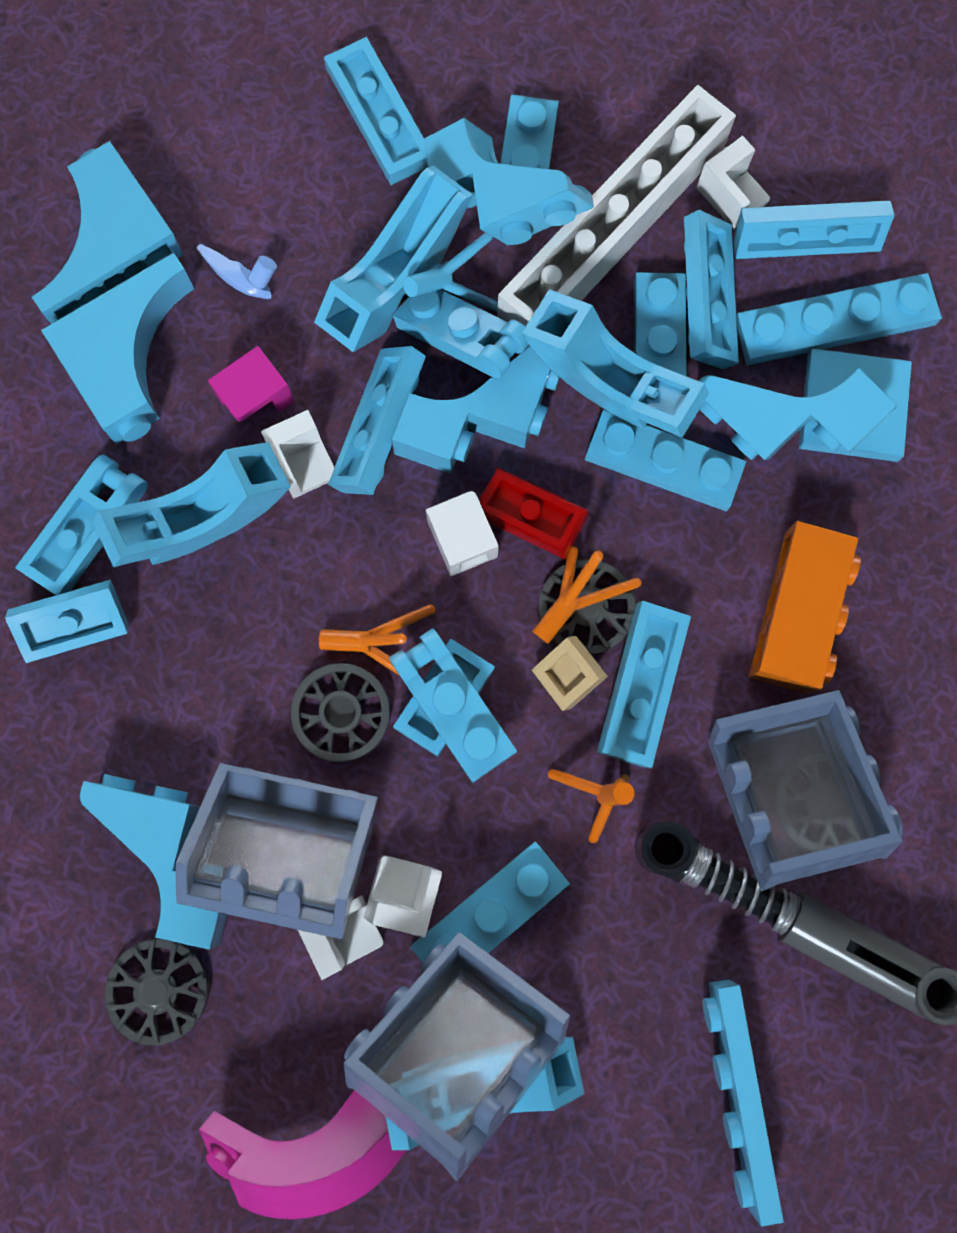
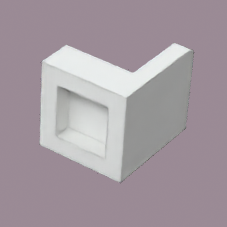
[696,136,770,230]
[261,410,335,499]
[426,491,499,576]
[363,855,442,938]
[298,895,384,980]

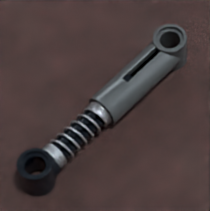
[634,821,957,1025]

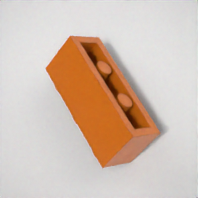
[748,521,861,695]

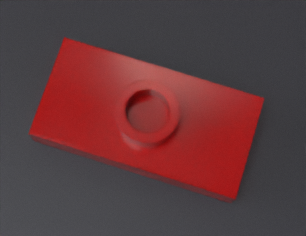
[479,467,589,560]

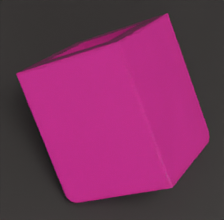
[207,346,295,422]

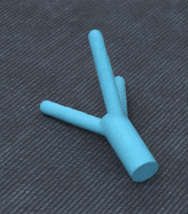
[403,232,498,312]

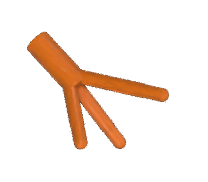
[532,546,642,644]
[319,605,435,675]
[548,769,635,843]

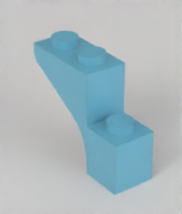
[424,118,594,245]
[314,165,473,352]
[392,346,560,474]
[699,368,898,460]
[80,774,228,950]

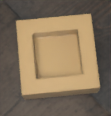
[532,636,608,711]

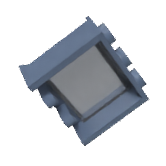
[708,690,903,892]
[175,763,378,940]
[344,932,570,1182]

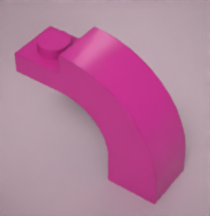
[199,1090,406,1219]

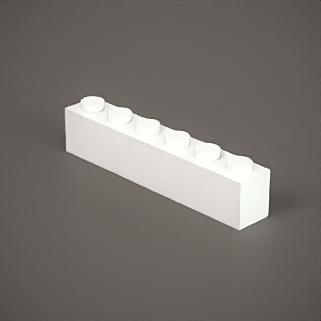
[497,85,736,347]

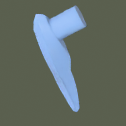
[196,244,277,299]

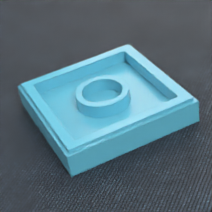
[799,348,912,462]

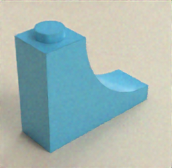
[32,141,183,324]
[41,253,194,445]

